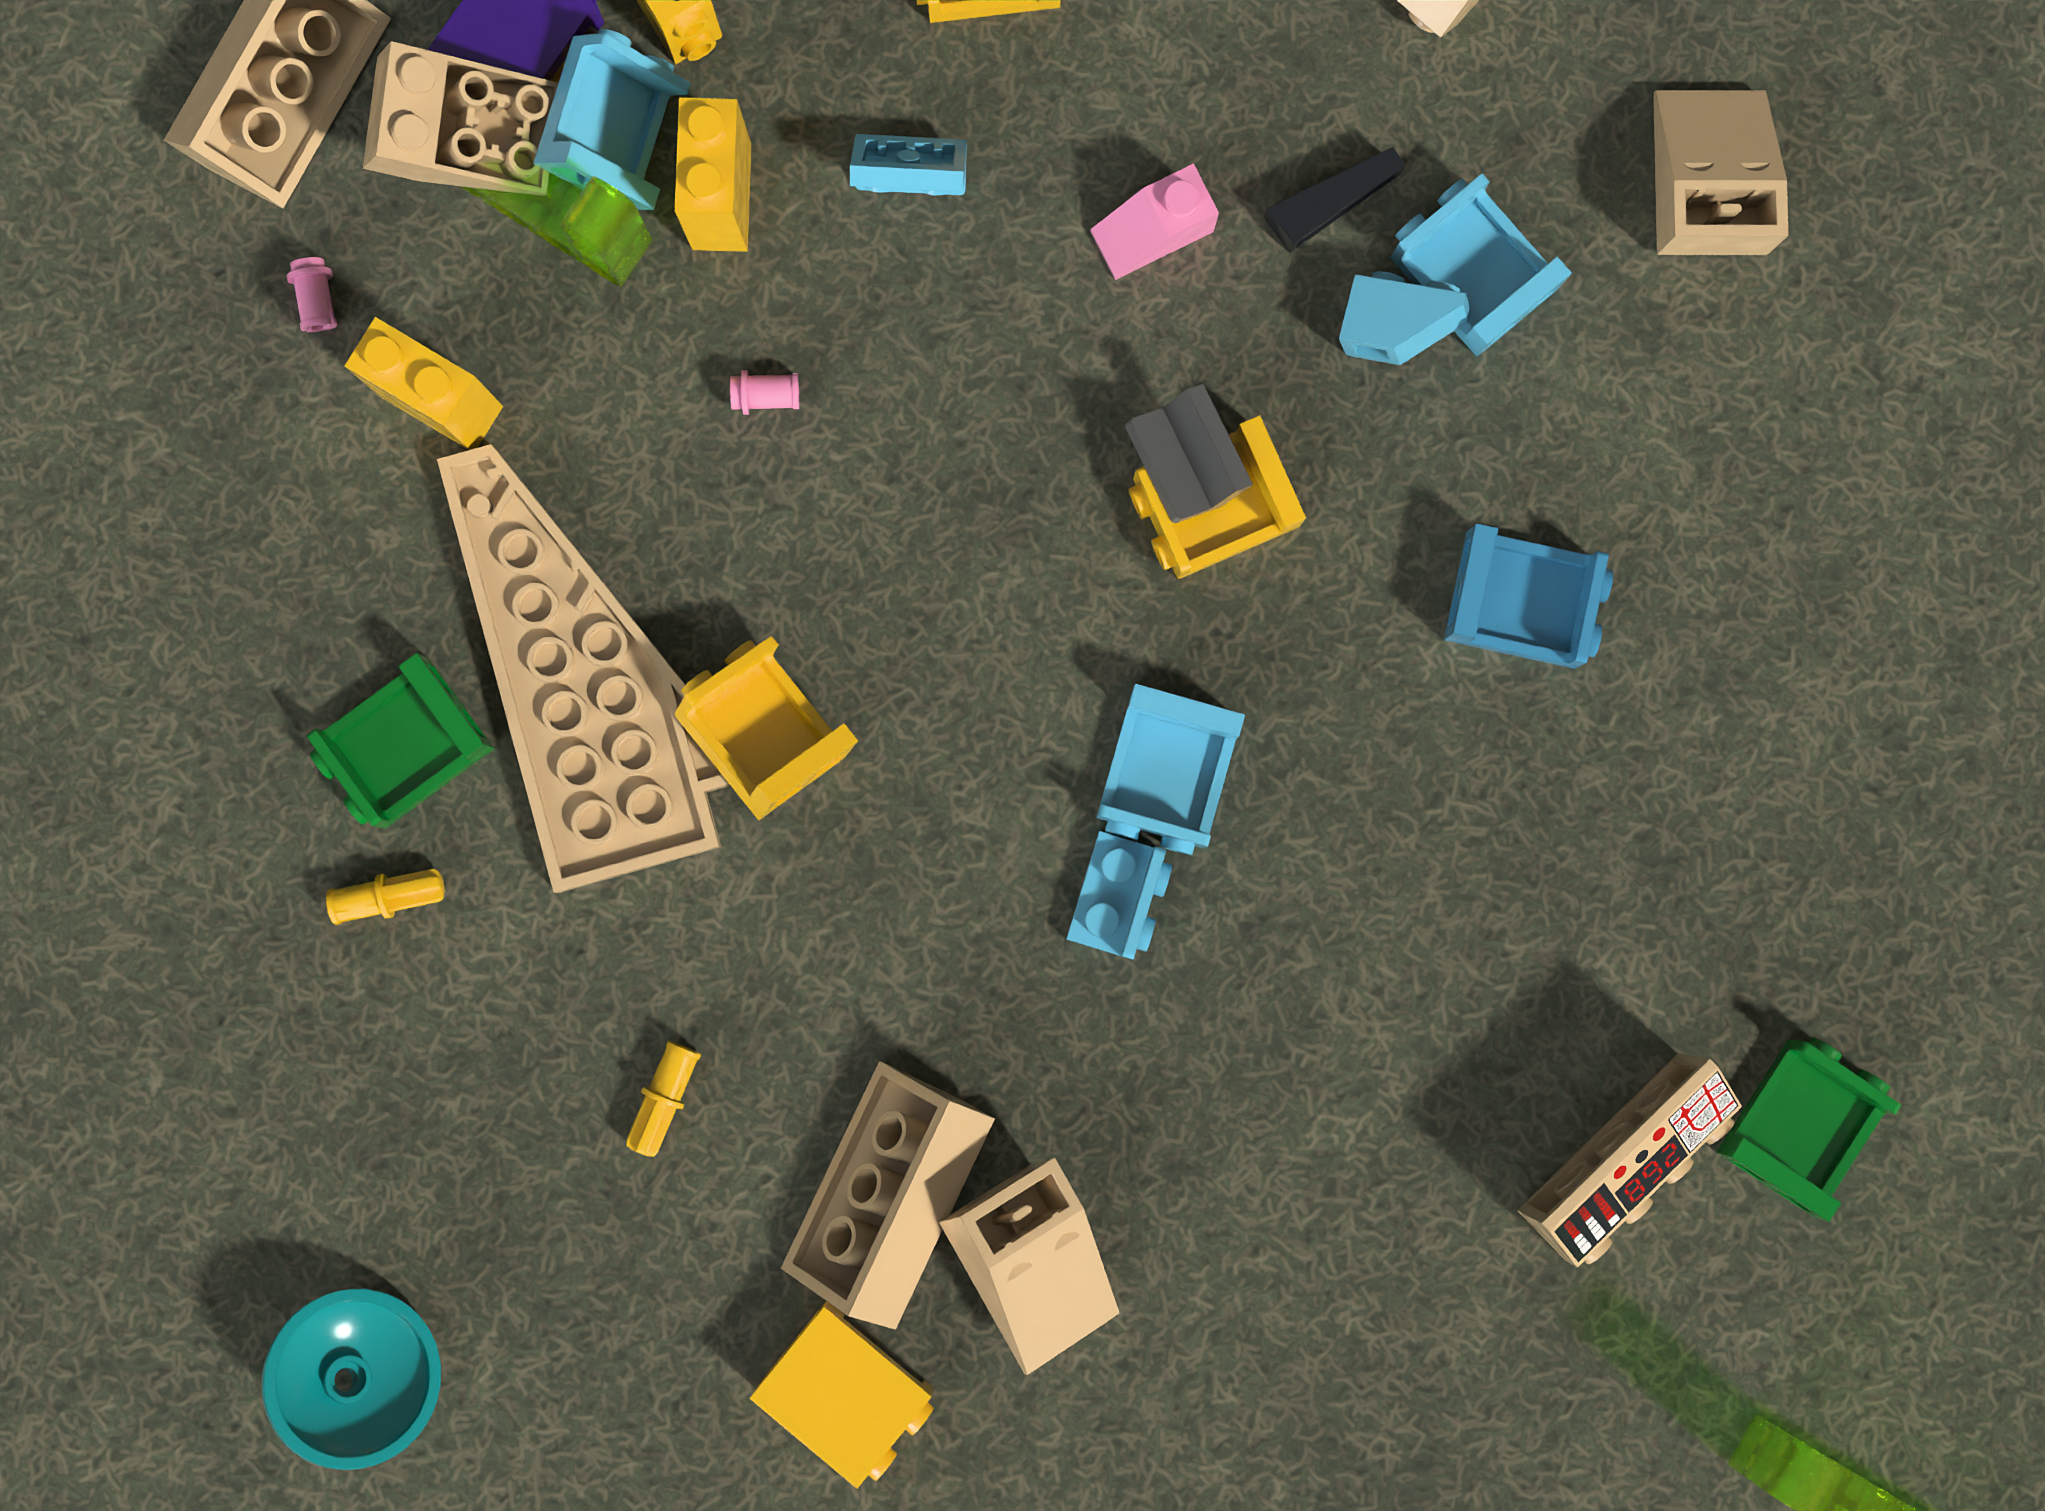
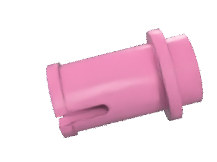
[287,257,338,332]
[730,370,799,415]

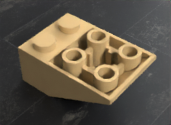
[363,41,558,196]
[1654,90,1788,255]
[939,1158,1119,1375]

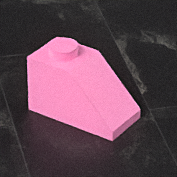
[1090,163,1219,280]

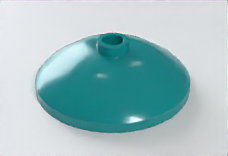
[262,1289,441,1470]

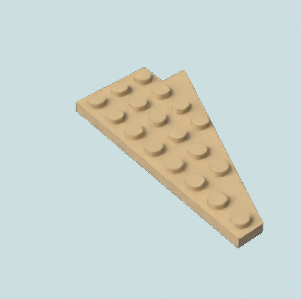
[437,444,731,893]

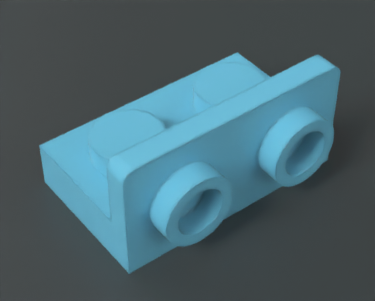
[850,134,967,195]
[1066,831,1173,960]

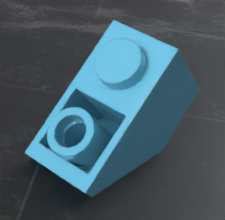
[1339,271,1471,365]

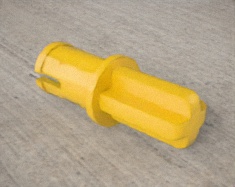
[326,869,445,925]
[626,1040,701,1157]

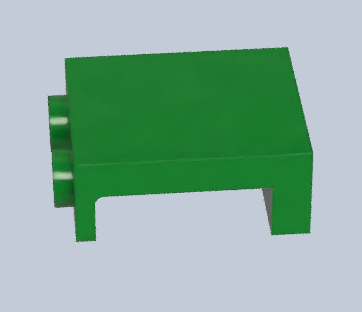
[306,653,495,829]
[1716,1037,1902,1222]

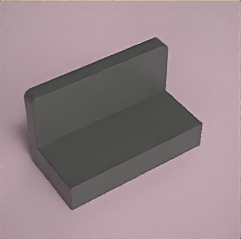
[1125,384,1253,523]

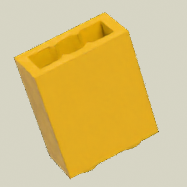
[675,97,751,252]
[344,317,503,450]

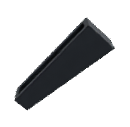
[1264,147,1406,253]

